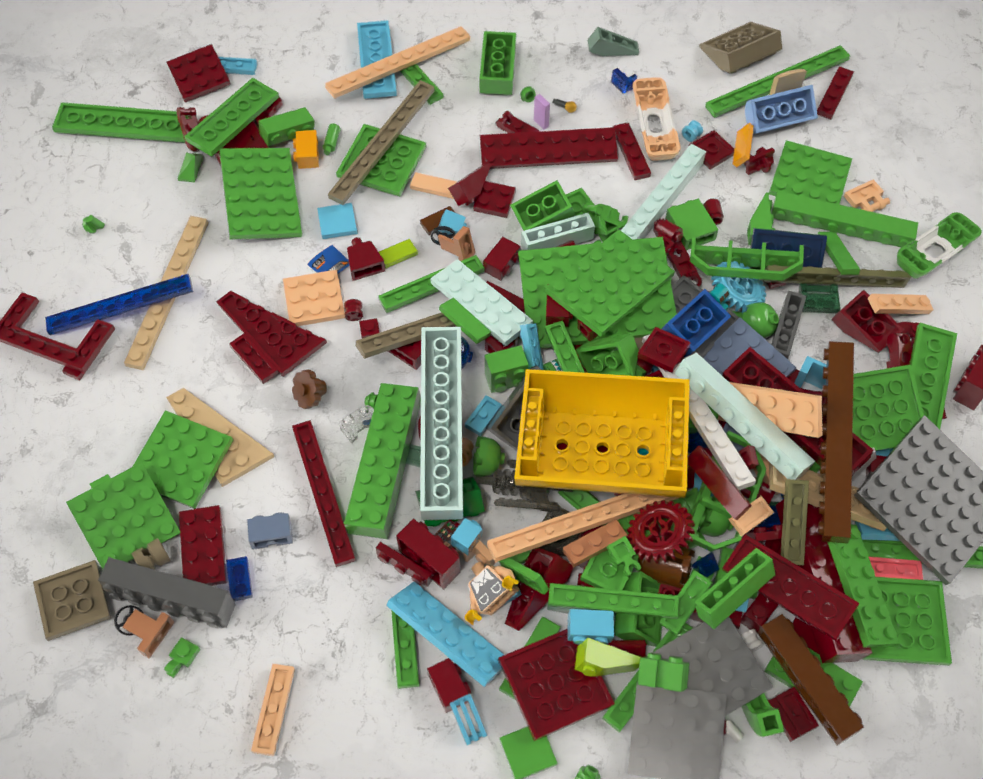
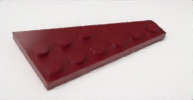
[216,291,327,377]

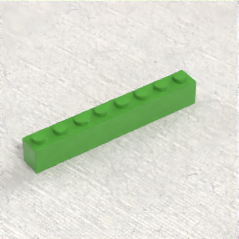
[771,191,918,248]

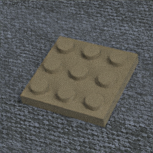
[33,560,111,641]

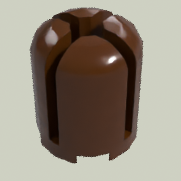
[638,541,695,589]

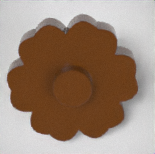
[292,369,327,409]

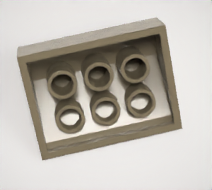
[699,21,782,73]

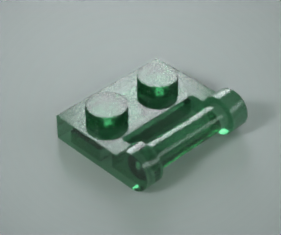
[799,283,841,313]

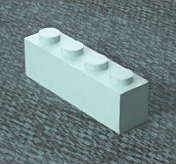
[521,213,595,250]

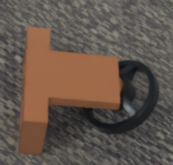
[431,226,476,261]
[114,605,175,659]

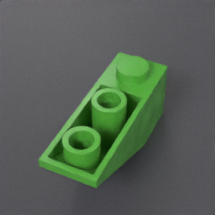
[747,193,775,245]

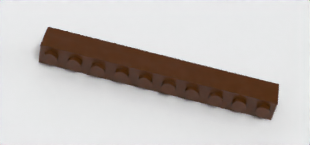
[818,341,854,544]

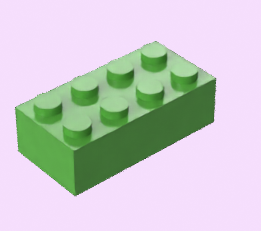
[479,31,516,95]

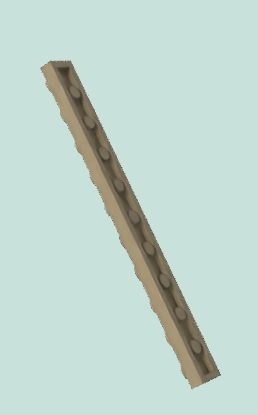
[328,80,434,205]

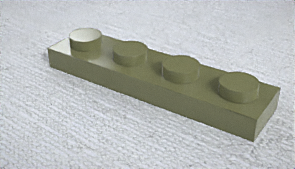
[781,479,809,565]

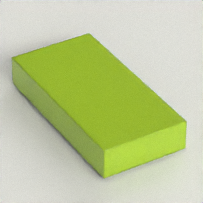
[379,238,418,268]

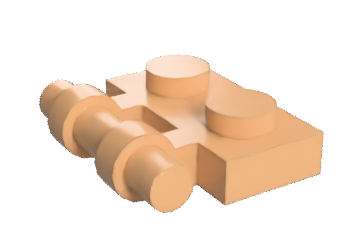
[844,179,890,212]

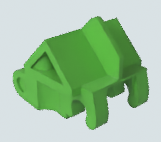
[581,203,628,241]

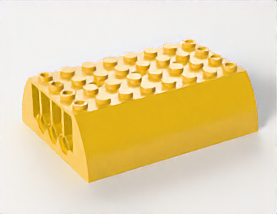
[514,369,690,498]

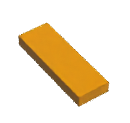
[732,122,754,167]

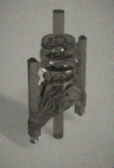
[475,459,574,512]

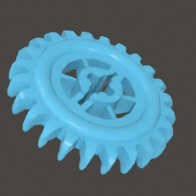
[711,261,766,313]

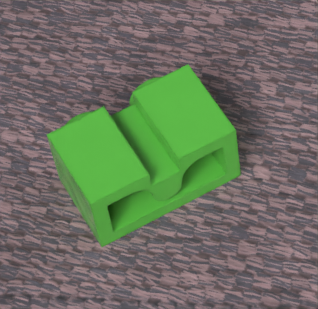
[638,653,689,692]

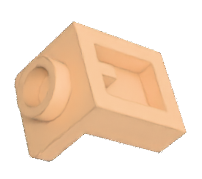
[463,541,496,566]

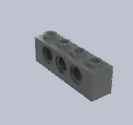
[771,290,806,359]

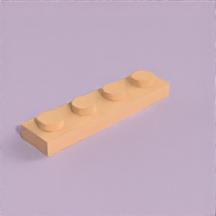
[868,294,934,314]
[251,664,295,756]

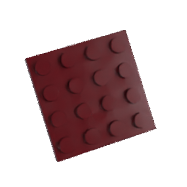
[498,628,615,741]

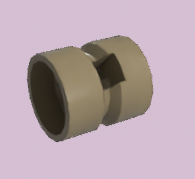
[132,538,171,570]

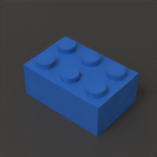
[662,289,731,357]

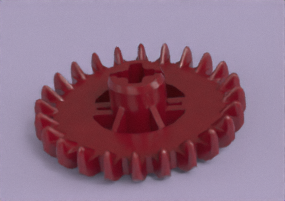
[627,500,695,564]

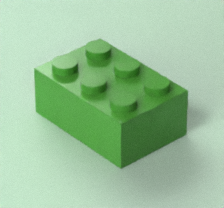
[510,180,576,231]

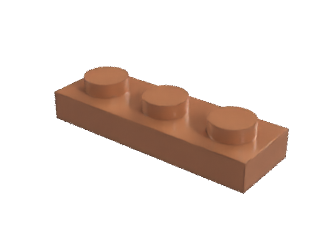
[563,519,627,567]

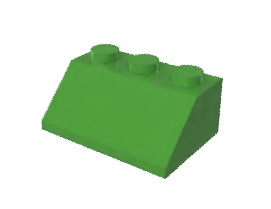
[576,333,639,376]
[614,571,662,647]

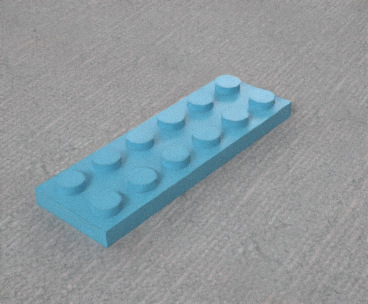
[357,20,397,99]
[386,582,504,687]

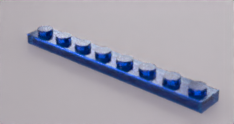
[45,274,193,335]

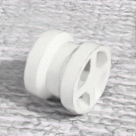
[741,629,764,653]

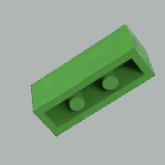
[259,107,314,146]

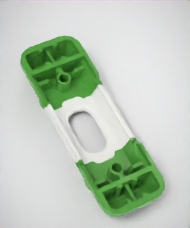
[897,212,982,279]

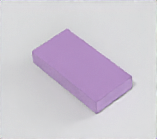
[534,94,550,130]

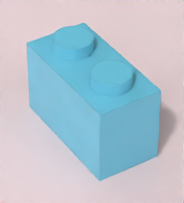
[567,609,614,644]

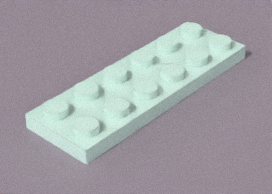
[430,259,533,346]

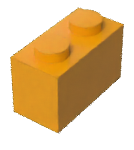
[293,130,319,169]

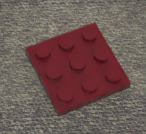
[166,44,231,103]

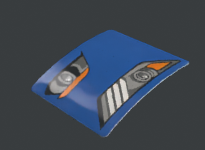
[307,245,350,274]

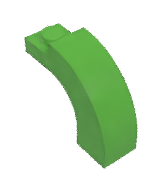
[741,693,784,737]

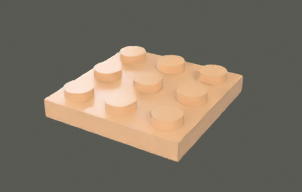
[283,270,345,326]

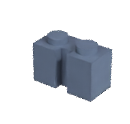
[247,512,293,550]

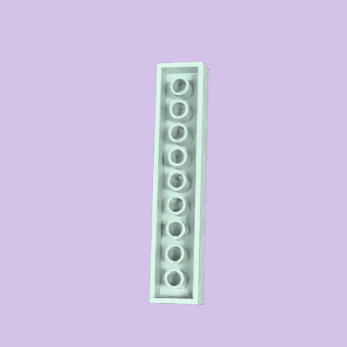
[420,327,463,520]

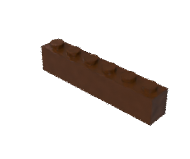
[758,614,864,746]

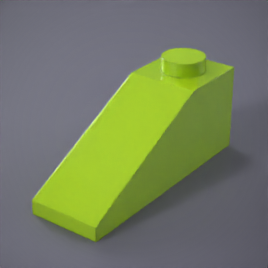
[575,637,641,677]

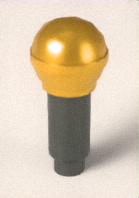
[552,99,577,113]

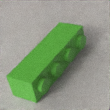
[695,548,775,629]

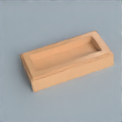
[728,496,774,536]

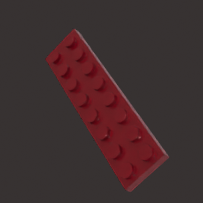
[480,127,618,169]

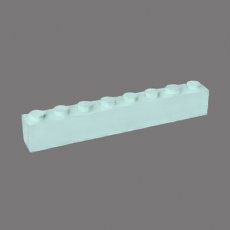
[621,144,706,240]
[675,352,815,480]

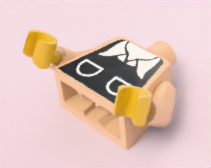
[465,562,520,625]

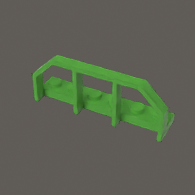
[690,238,804,281]
[685,431,766,552]

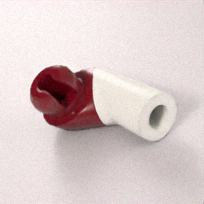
[723,720,745,743]

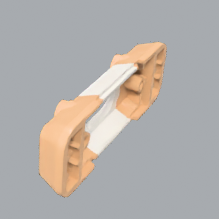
[633,77,680,161]

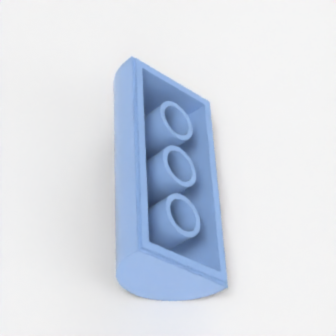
[745,85,818,134]

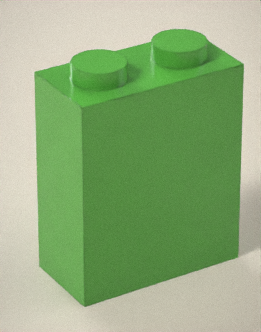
[665,198,718,250]

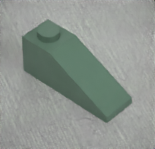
[587,27,640,56]

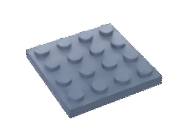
[703,317,796,378]

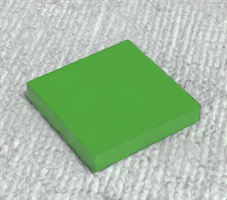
[499,726,558,779]

